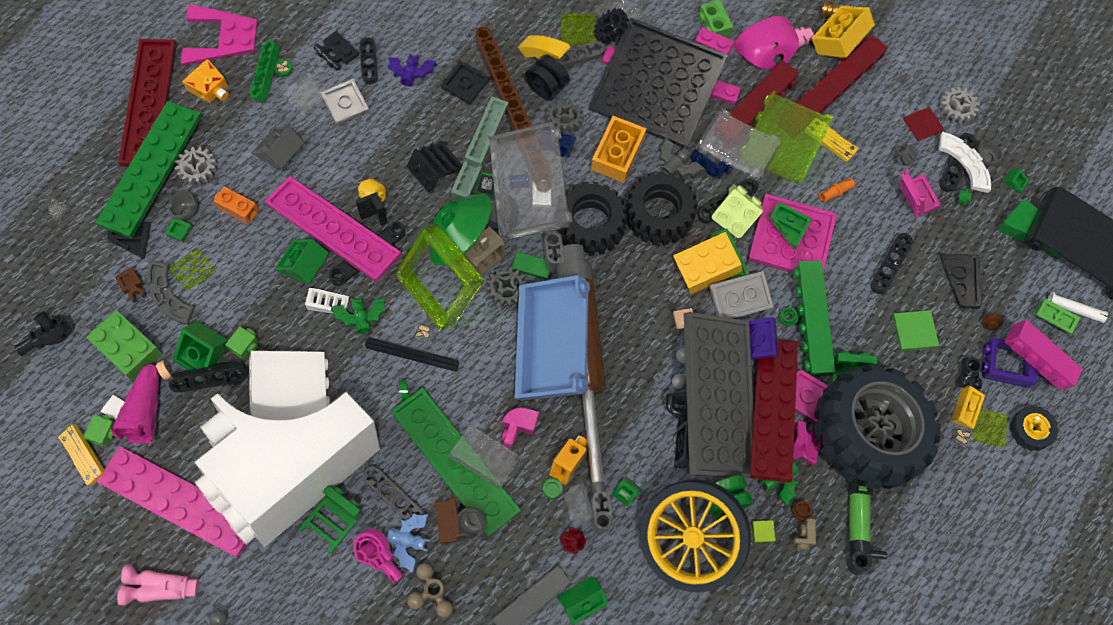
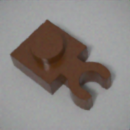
[115,267,146,303]

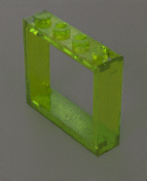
[395,224,485,331]

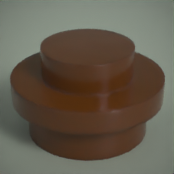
[982,313,1003,330]
[792,501,813,521]

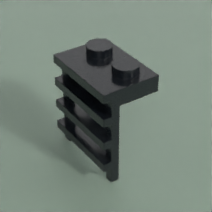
[407,140,463,192]

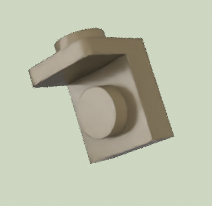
[791,519,816,550]

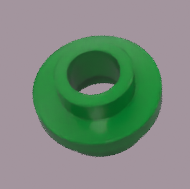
[958,188,972,206]
[779,308,799,326]

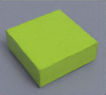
[752,521,775,543]

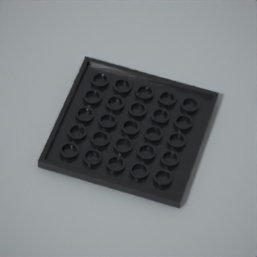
[589,17,728,148]

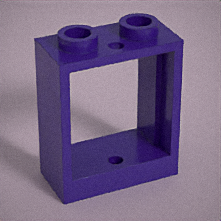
[981,337,1037,388]

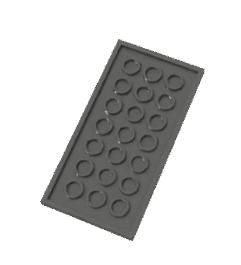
[684,312,754,479]

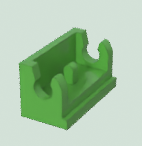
[1032,299,1080,335]

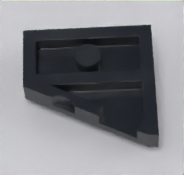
[107,222,150,259]

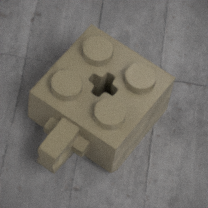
[461,226,505,279]

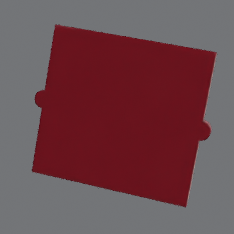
[903,107,944,141]

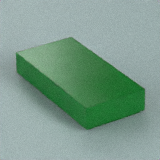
[512,252,550,280]

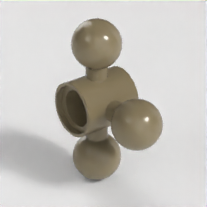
[407,563,453,618]

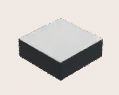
[101,395,124,420]

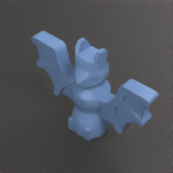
[387,513,430,572]

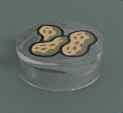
[413,323,433,343]
[951,427,973,447]

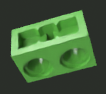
[698,0,733,37]

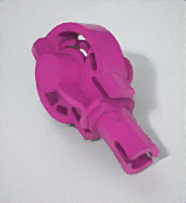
[353,529,403,584]

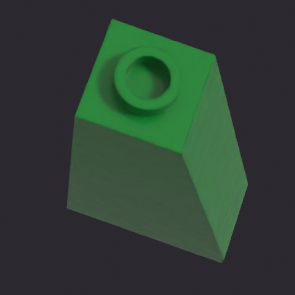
[997,199,1063,259]

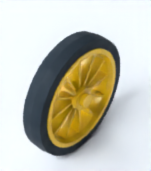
[640,480,751,592]

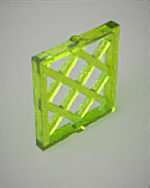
[169,249,216,291]

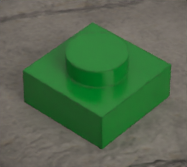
[165,218,193,243]

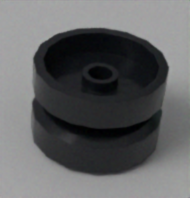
[525,55,570,101]

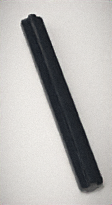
[365,337,459,372]

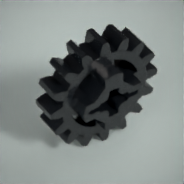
[593,7,629,44]

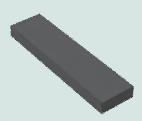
[492,566,571,625]

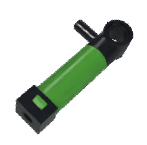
[847,479,887,575]

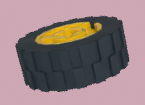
[1010,406,1059,451]

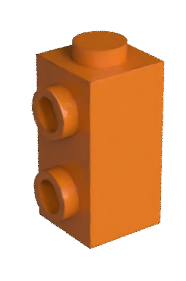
[214,186,259,225]

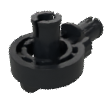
[14,311,72,356]

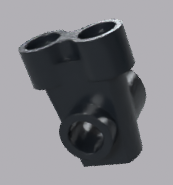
[958,358,982,390]

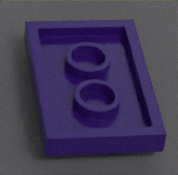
[749,317,778,360]

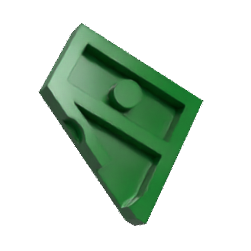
[769,202,812,250]

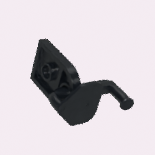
[666,392,689,468]

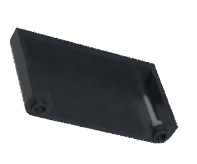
[1023,187,1113,300]

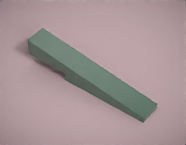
[451,96,508,199]

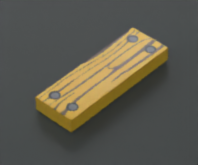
[804,117,859,162]
[58,425,106,486]

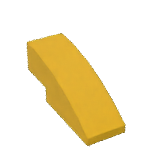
[518,35,570,59]

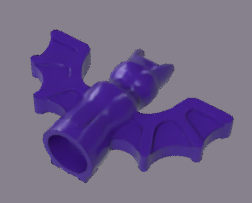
[388,54,437,87]

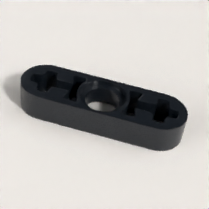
[359,37,378,84]

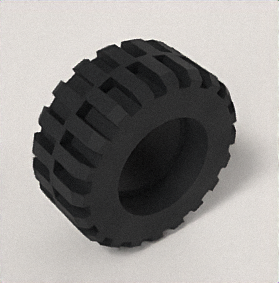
[626,172,698,246]
[555,182,628,256]

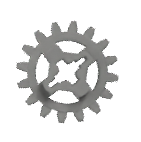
[939,87,980,124]
[175,147,217,186]

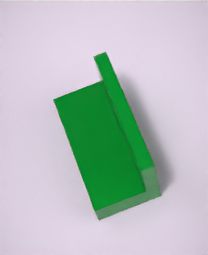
[557,576,609,625]

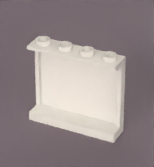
[249,351,330,420]

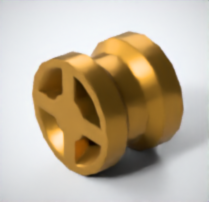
[820,0,838,18]

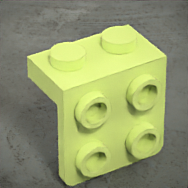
[712,184,763,238]

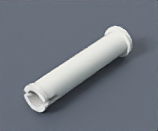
[1048,292,1108,323]

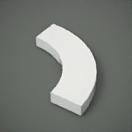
[939,132,991,193]

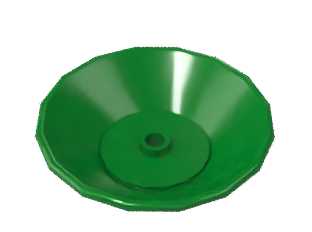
[430,193,492,266]

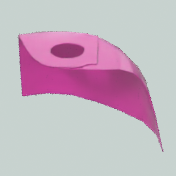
[734,16,799,69]

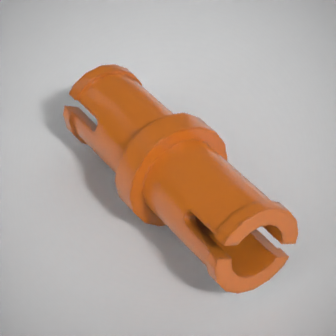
[819,177,855,203]

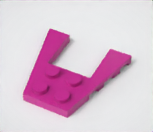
[181,4,258,66]
[795,370,828,466]

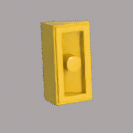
[951,386,985,429]

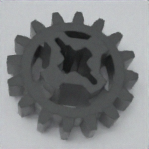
[545,100,584,135]
[486,267,527,308]

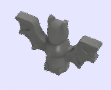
[659,138,704,178]

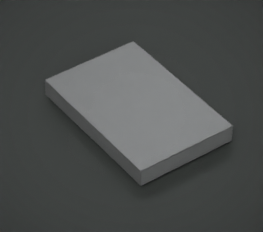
[709,271,774,318]

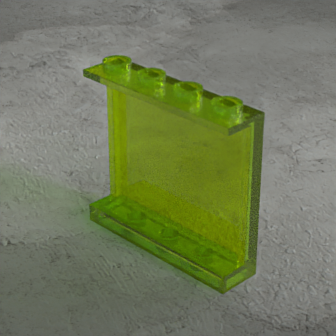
[740,91,833,186]

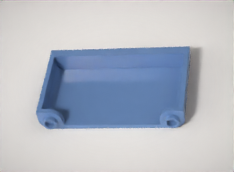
[515,275,590,401]

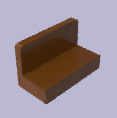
[435,496,461,544]

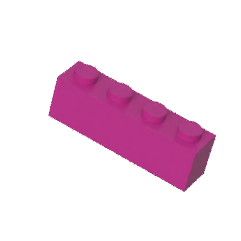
[1004,320,1082,390]

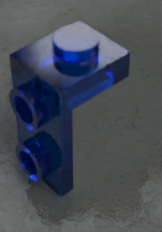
[690,149,735,179]

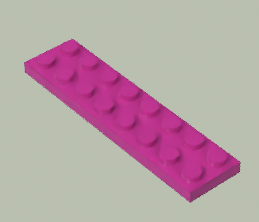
[265,176,402,282]
[96,446,246,558]

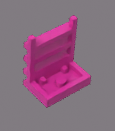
[900,169,941,217]

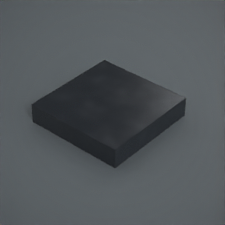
[441,60,490,105]

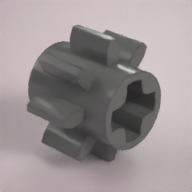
[894,143,919,166]

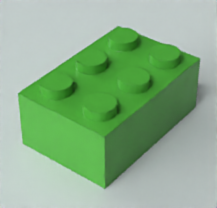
[86,310,162,382]

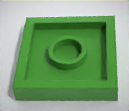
[892,310,939,351]

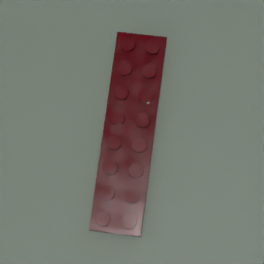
[118,39,177,167]
[750,339,798,483]

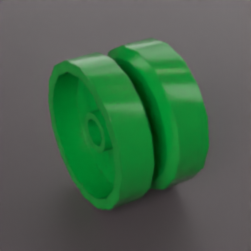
[705,475,754,519]

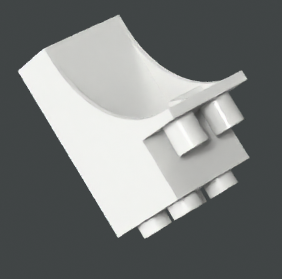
[195,392,380,548]

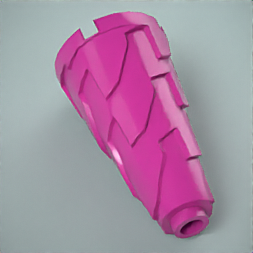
[111,364,160,444]

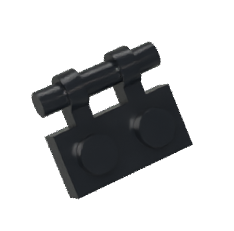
[313,31,359,71]

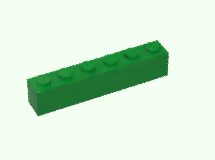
[793,260,835,377]

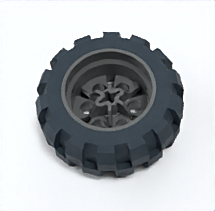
[814,365,941,489]

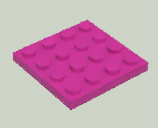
[748,194,837,273]

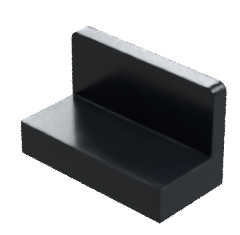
[355,192,388,226]

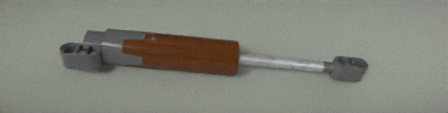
[543,231,613,534]

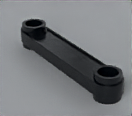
[329,221,405,286]

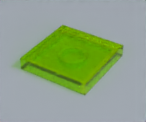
[561,13,596,45]

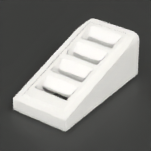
[305,288,349,313]

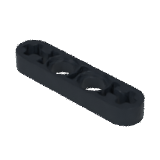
[939,133,976,192]
[698,178,758,224]
[870,233,913,294]
[169,362,248,393]

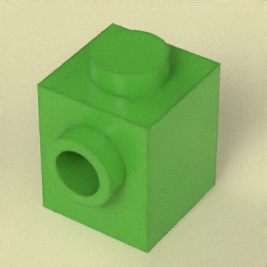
[225,326,259,361]
[83,415,116,448]

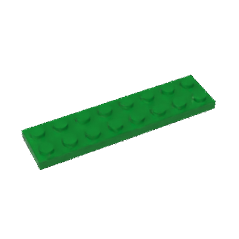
[95,101,202,239]
[391,388,521,538]

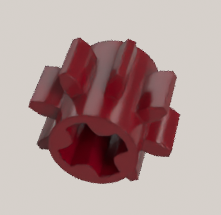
[560,527,586,555]

